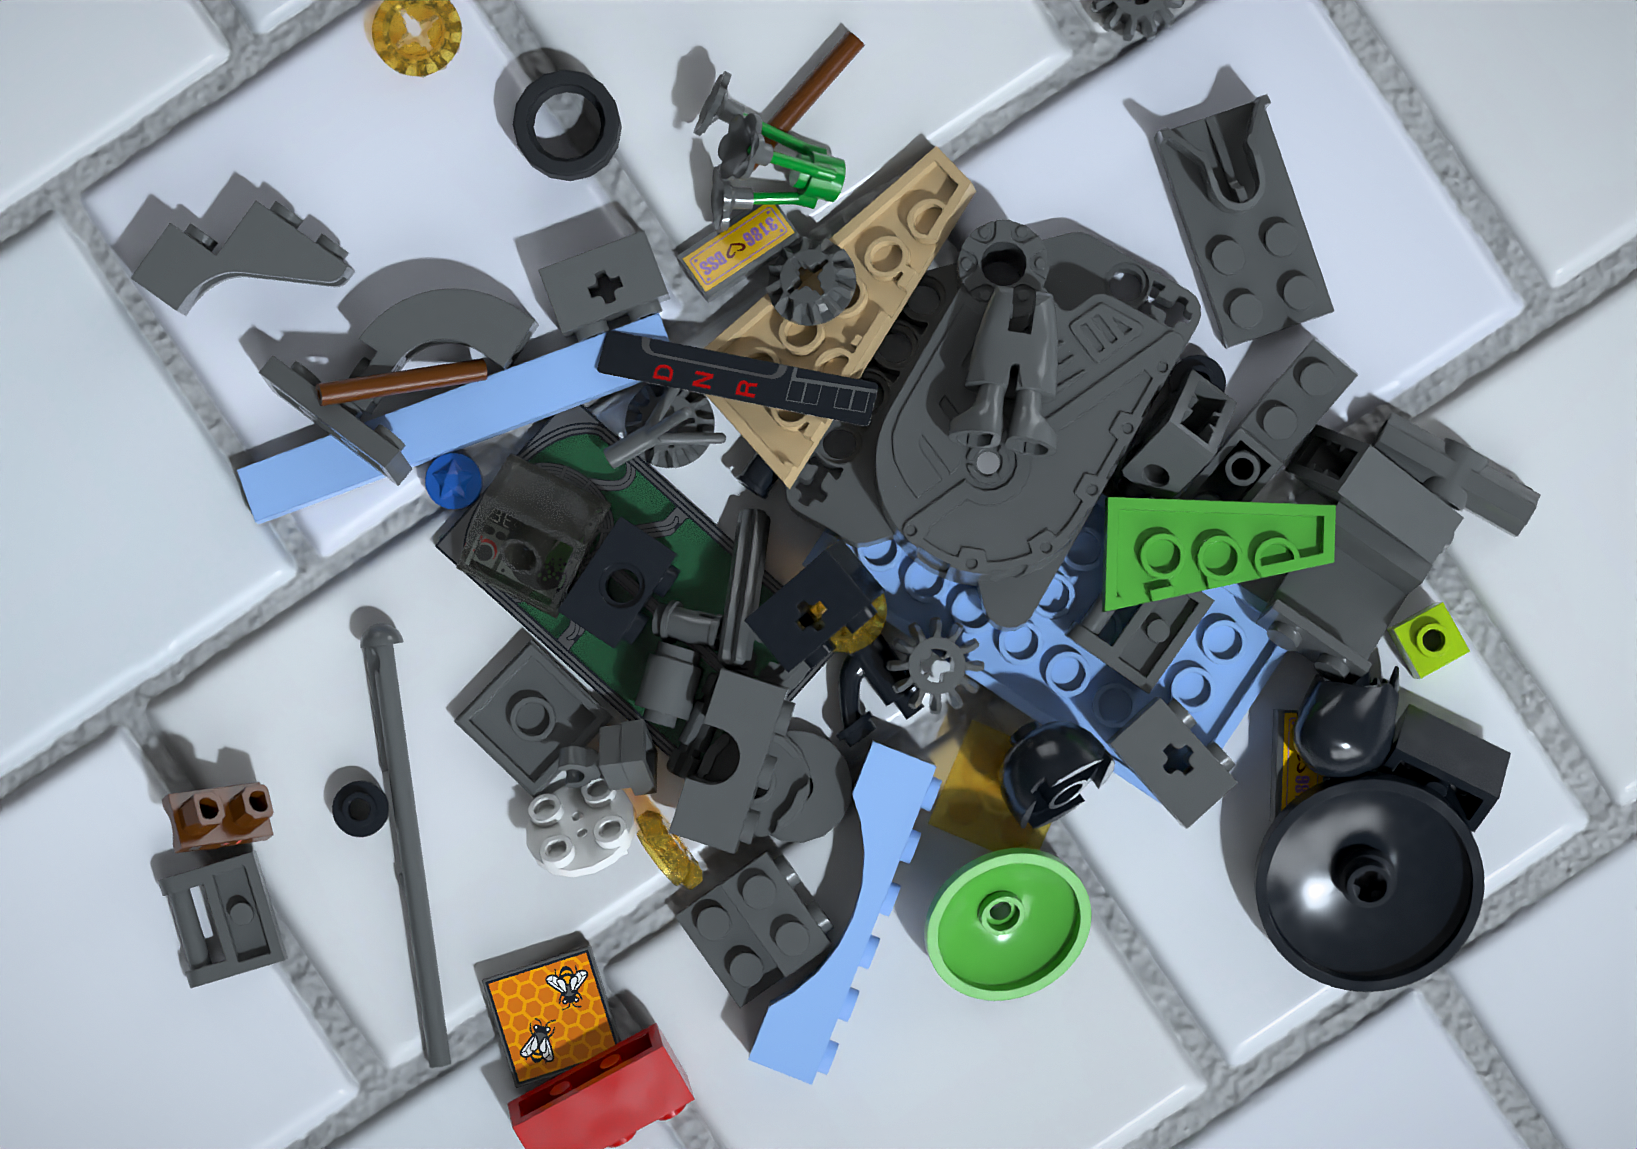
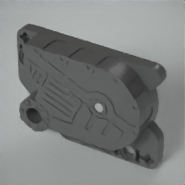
[786,220,1201,632]

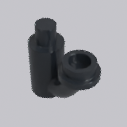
[836,629,925,747]

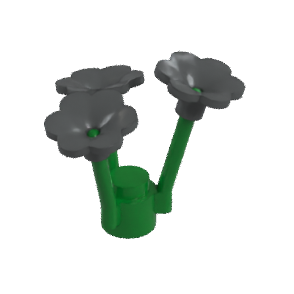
[693,71,846,232]

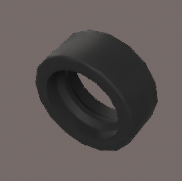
[512,69,622,181]

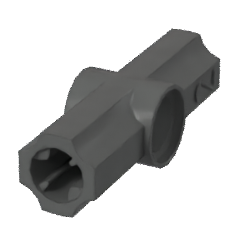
[1371,412,1541,537]

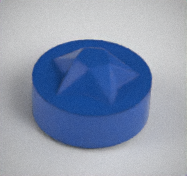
[425,453,483,510]

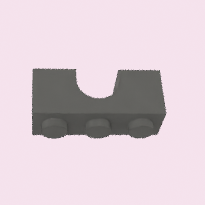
[668,668,796,854]

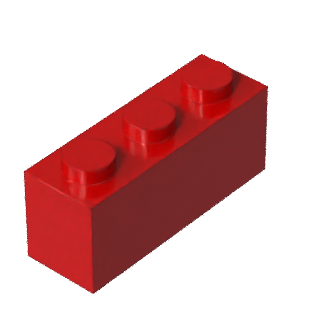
[507,1023,695,1149]

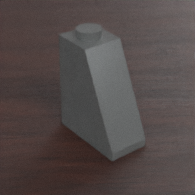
[1285,424,1464,564]

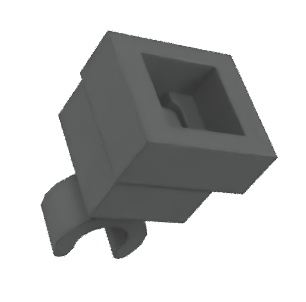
[558,719,658,796]

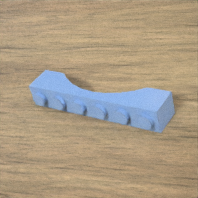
[748,740,942,1085]

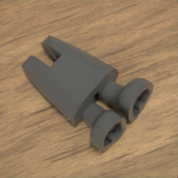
[948,285,1059,457]

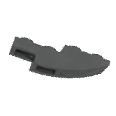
[1177,337,1358,502]

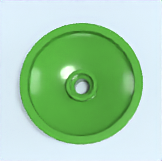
[924,848,1092,1001]

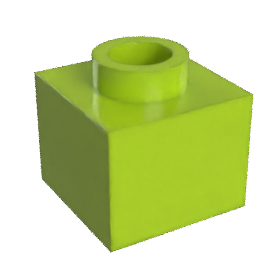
[1386,602,1470,679]

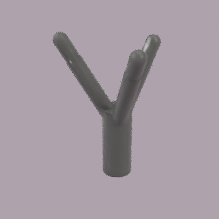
[603,387,726,469]

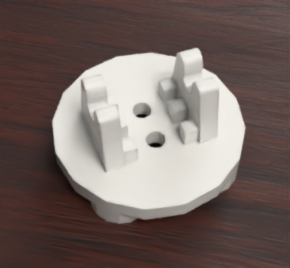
[526,775,637,877]

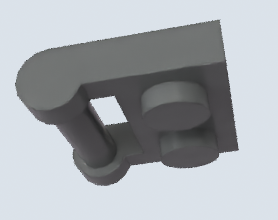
[1064,591,1215,694]
[158,851,288,988]

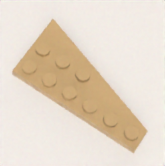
[704,146,976,490]

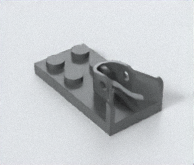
[1154,94,1334,349]

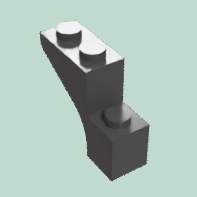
[131,201,355,316]

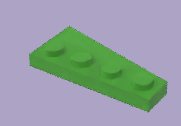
[1102,497,1336,612]

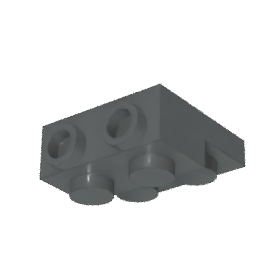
[675,850,835,1008]

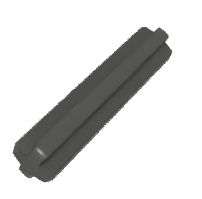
[717,509,771,670]

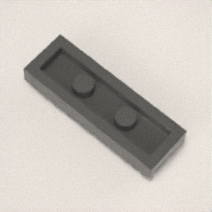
[258,356,412,486]

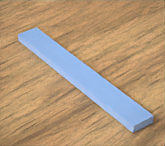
[237,313,670,524]

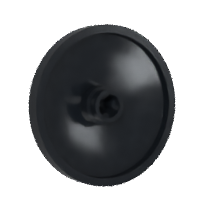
[1254,772,1485,992]

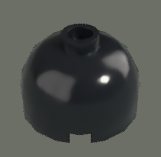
[999,721,1115,829]

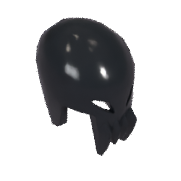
[1291,666,1399,779]

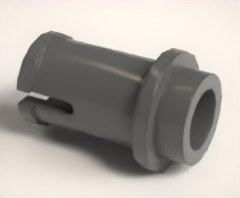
[652,600,723,651]

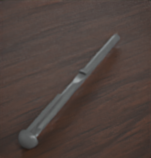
[360,624,451,1068]

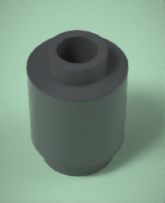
[634,641,703,728]

